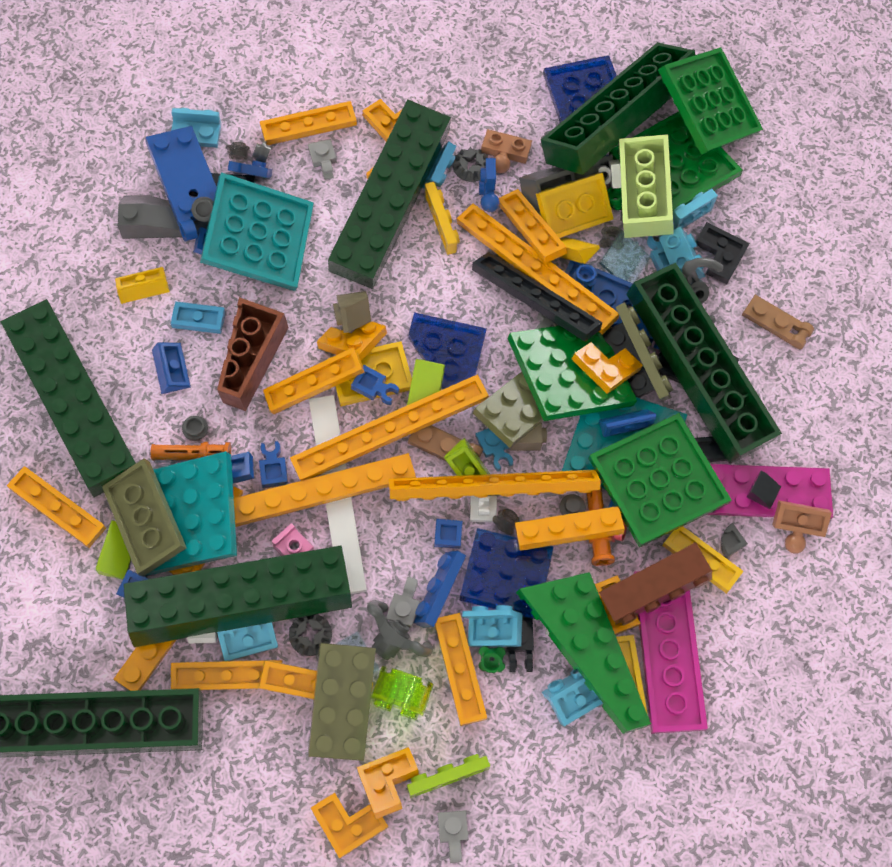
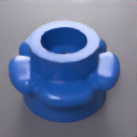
[573,264,597,287]

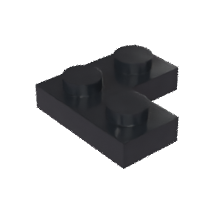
[696,222,750,285]

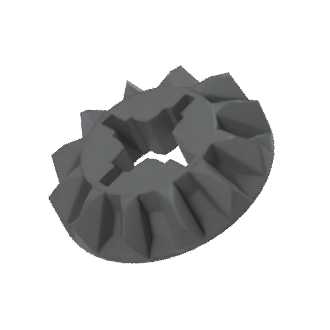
[453,146,488,182]
[289,614,332,656]

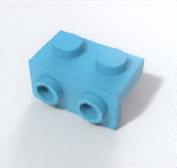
[659,226,706,279]
[462,605,522,647]

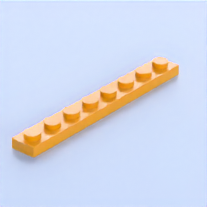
[456,203,619,335]
[290,374,489,481]
[234,453,416,527]
[389,470,601,501]

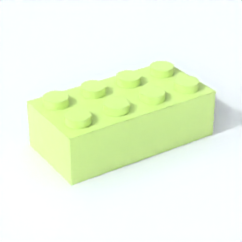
[619,134,674,238]

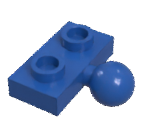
[479,158,500,212]

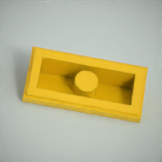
[560,237,600,264]
[115,267,170,304]

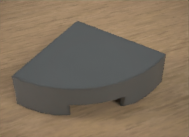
[721,523,748,558]

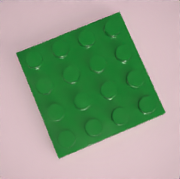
[658,47,763,155]
[609,111,743,211]
[507,326,637,421]
[588,413,732,548]

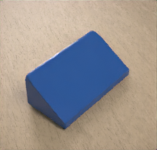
[152,342,191,394]
[599,409,656,437]

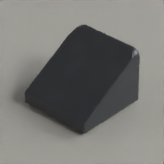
[747,470,781,509]

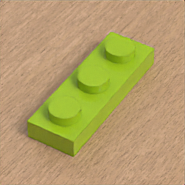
[407,754,490,798]

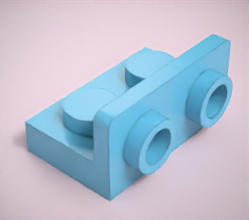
[171,108,221,148]
[673,189,718,230]
[217,622,278,661]
[542,669,603,726]

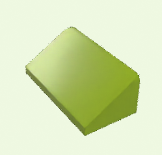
[407,359,445,405]
[444,438,490,476]
[96,520,131,580]

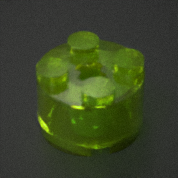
[371,666,434,721]

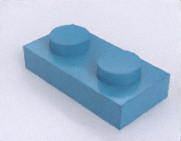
[423,141,456,189]
[170,301,226,334]

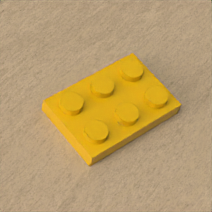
[536,173,614,238]
[328,341,412,407]

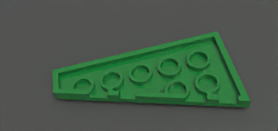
[516,572,651,734]

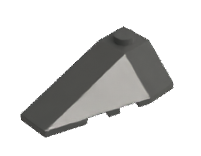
[519,154,613,216]
[117,195,209,239]

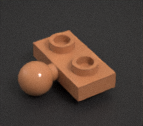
[481,129,532,174]
[772,500,832,554]

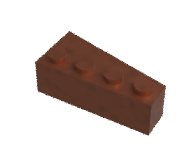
[217,297,289,411]
[599,542,712,626]

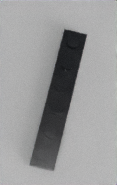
[472,252,602,342]

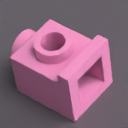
[272,523,314,556]

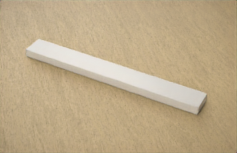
[309,395,367,594]

